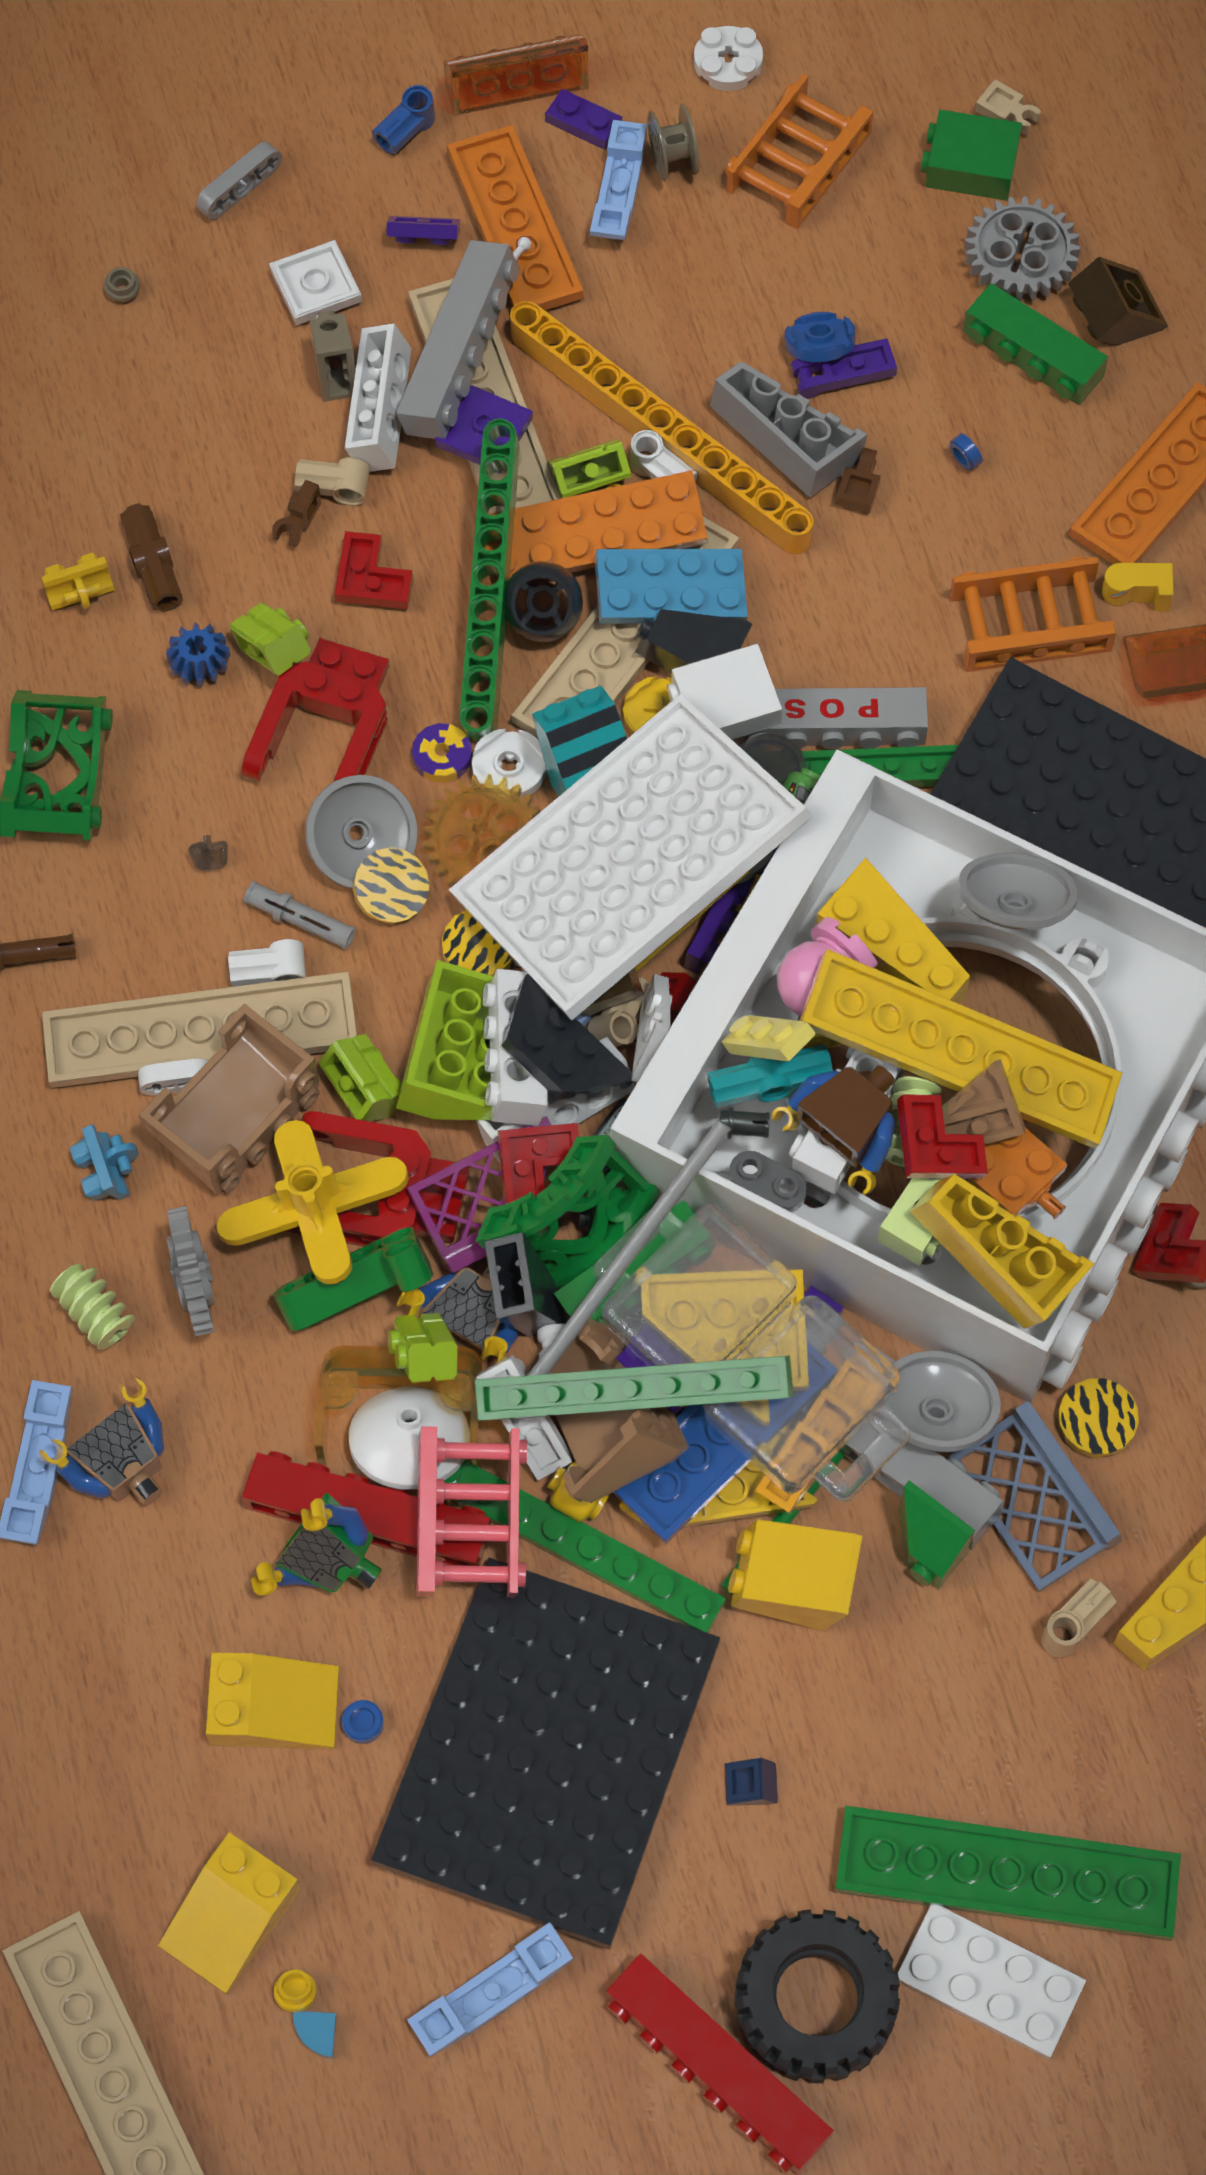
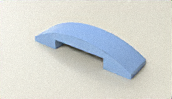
[590,120,647,240]
[0,1380,73,1545]
[407,1922,574,2057]

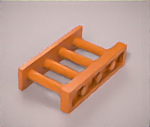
[725,73,874,229]
[950,556,1116,672]

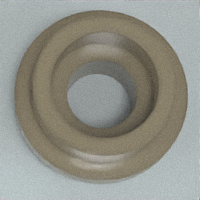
[104,267,140,302]

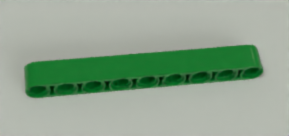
[460,418,520,743]

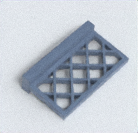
[948,1401,1121,1592]

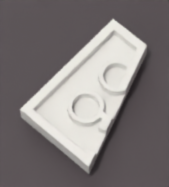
[631,974,672,1082]

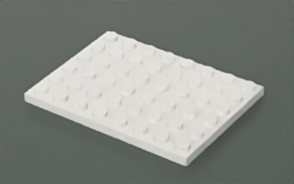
[449,694,812,1021]

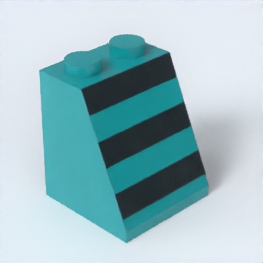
[532,685,627,796]

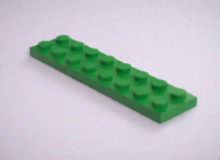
[835,1806,1181,1941]

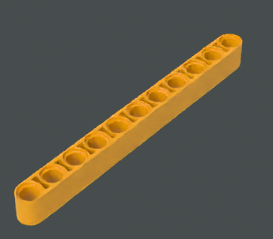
[510,301,814,554]

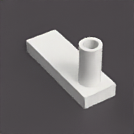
[476,1355,574,1481]

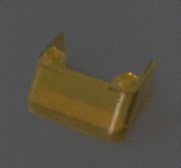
[314,1345,483,1467]

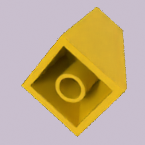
[728,1519,863,1632]

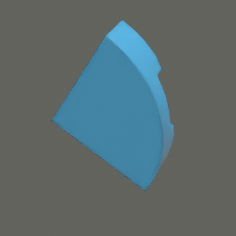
[293,2011,337,2059]

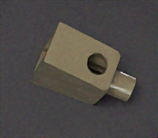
[309,310,355,402]

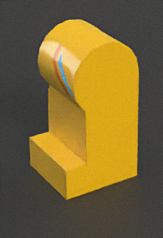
[1101,563,1174,612]

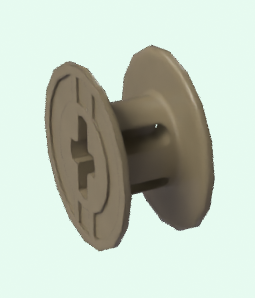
[647,104,700,182]

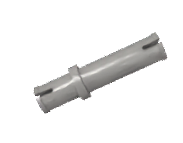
[244,881,357,950]

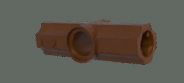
[120,503,183,612]

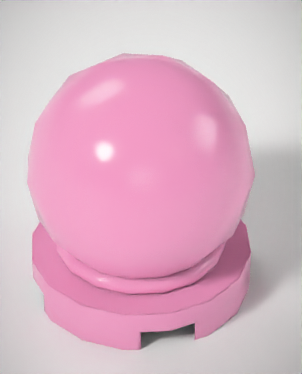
[777,917,878,1017]

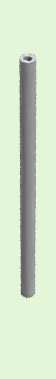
[528,1120,731,1375]

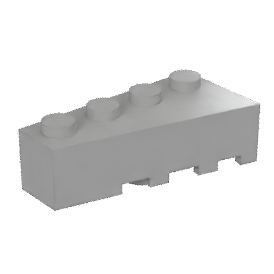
[710,361,868,497]

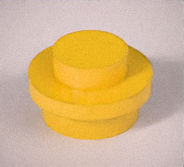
[274,1969,317,2012]

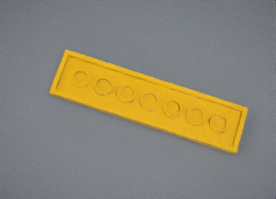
[799,949,1123,1149]

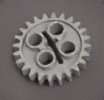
[964,196,1080,301]
[167,1206,215,1336]

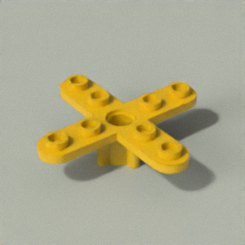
[217,1120,409,1284]

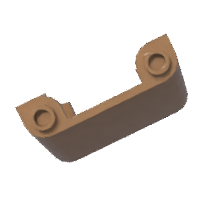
[525,1318,688,1503]

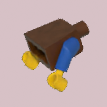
[772,1065,895,1195]

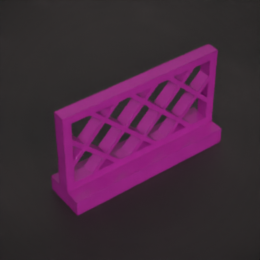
[406,1116,571,1273]

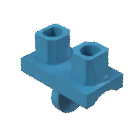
[70,1124,139,1201]

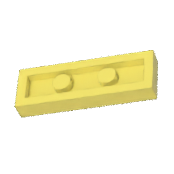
[721,1015,816,1062]

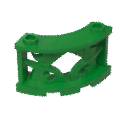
[0,690,113,841]
[475,1135,659,1287]

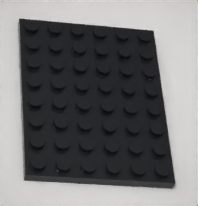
[930,657,1206,928]
[371,1557,720,1950]

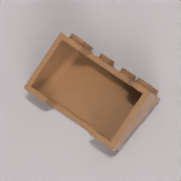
[139,1004,320,1195]

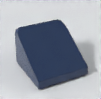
[725,1758,778,1806]

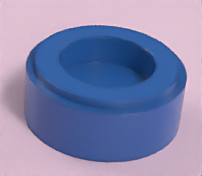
[949,433,983,470]
[342,1700,384,1744]

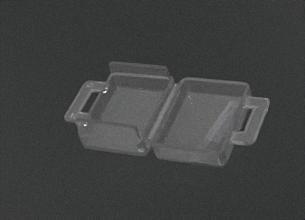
[594,1204,910,1502]

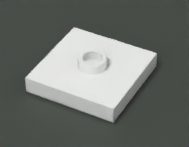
[269,240,362,325]

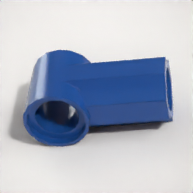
[372,85,435,154]

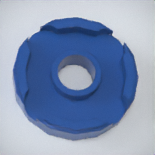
[785,312,856,362]

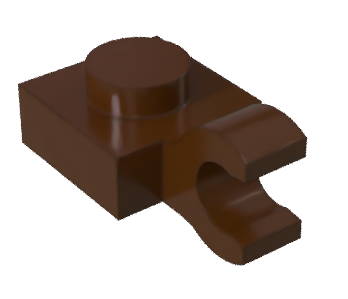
[835,447,881,514]
[272,479,321,547]

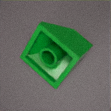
[899,1480,975,1590]

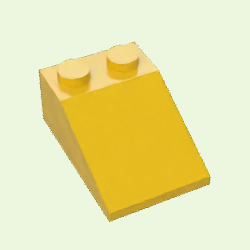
[206,1652,339,1749]
[158,1832,302,1995]

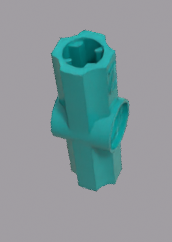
[707,1044,833,1109]

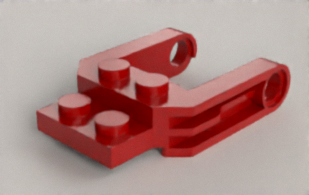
[242,638,390,782]
[285,1111,470,1247]

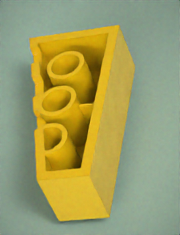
[816,857,970,1004]
[910,1174,1095,1329]
[1113,1535,1206,1671]

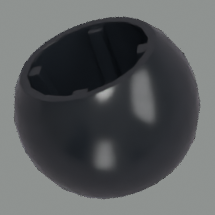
[504,561,583,642]

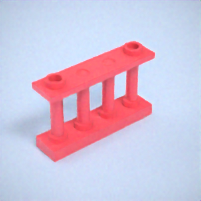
[416,1426,527,1598]

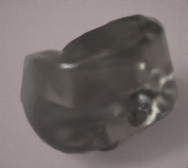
[188,835,229,871]

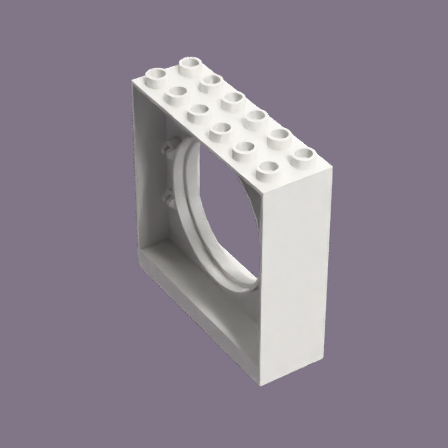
[610,750,1206,1403]

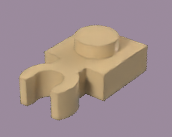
[975,79,1041,135]

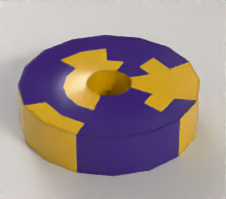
[412,723,472,783]

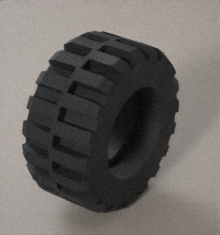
[735,1909,900,2084]

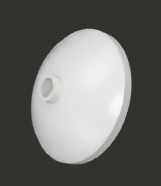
[349,1387,470,1489]

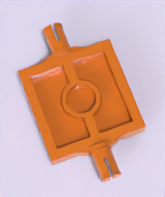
[963,1127,1068,1220]

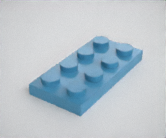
[594,549,748,624]

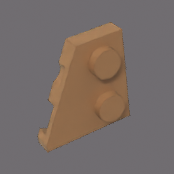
[942,1059,1025,1145]

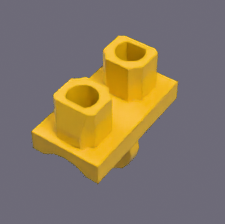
[41,552,115,611]

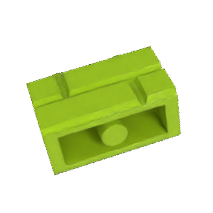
[548,439,632,498]
[230,602,311,675]
[318,1034,402,1122]
[388,1313,457,1382]

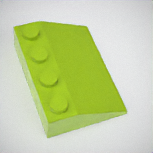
[396,960,517,1120]

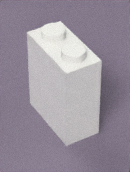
[667,644,782,740]

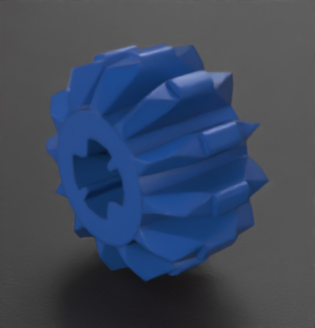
[166,622,230,687]

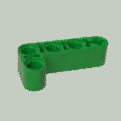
[273,1227,433,1331]

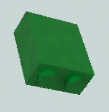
[920,109,1022,201]

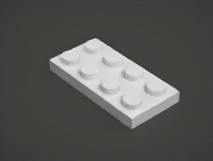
[898,1904,1086,2060]

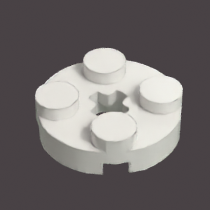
[694,26,763,91]
[472,729,547,805]

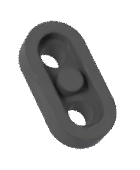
[729,1151,806,1213]

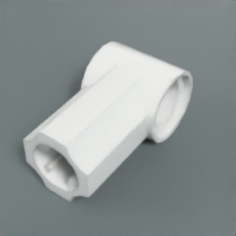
[629,430,698,481]
[228,939,306,987]

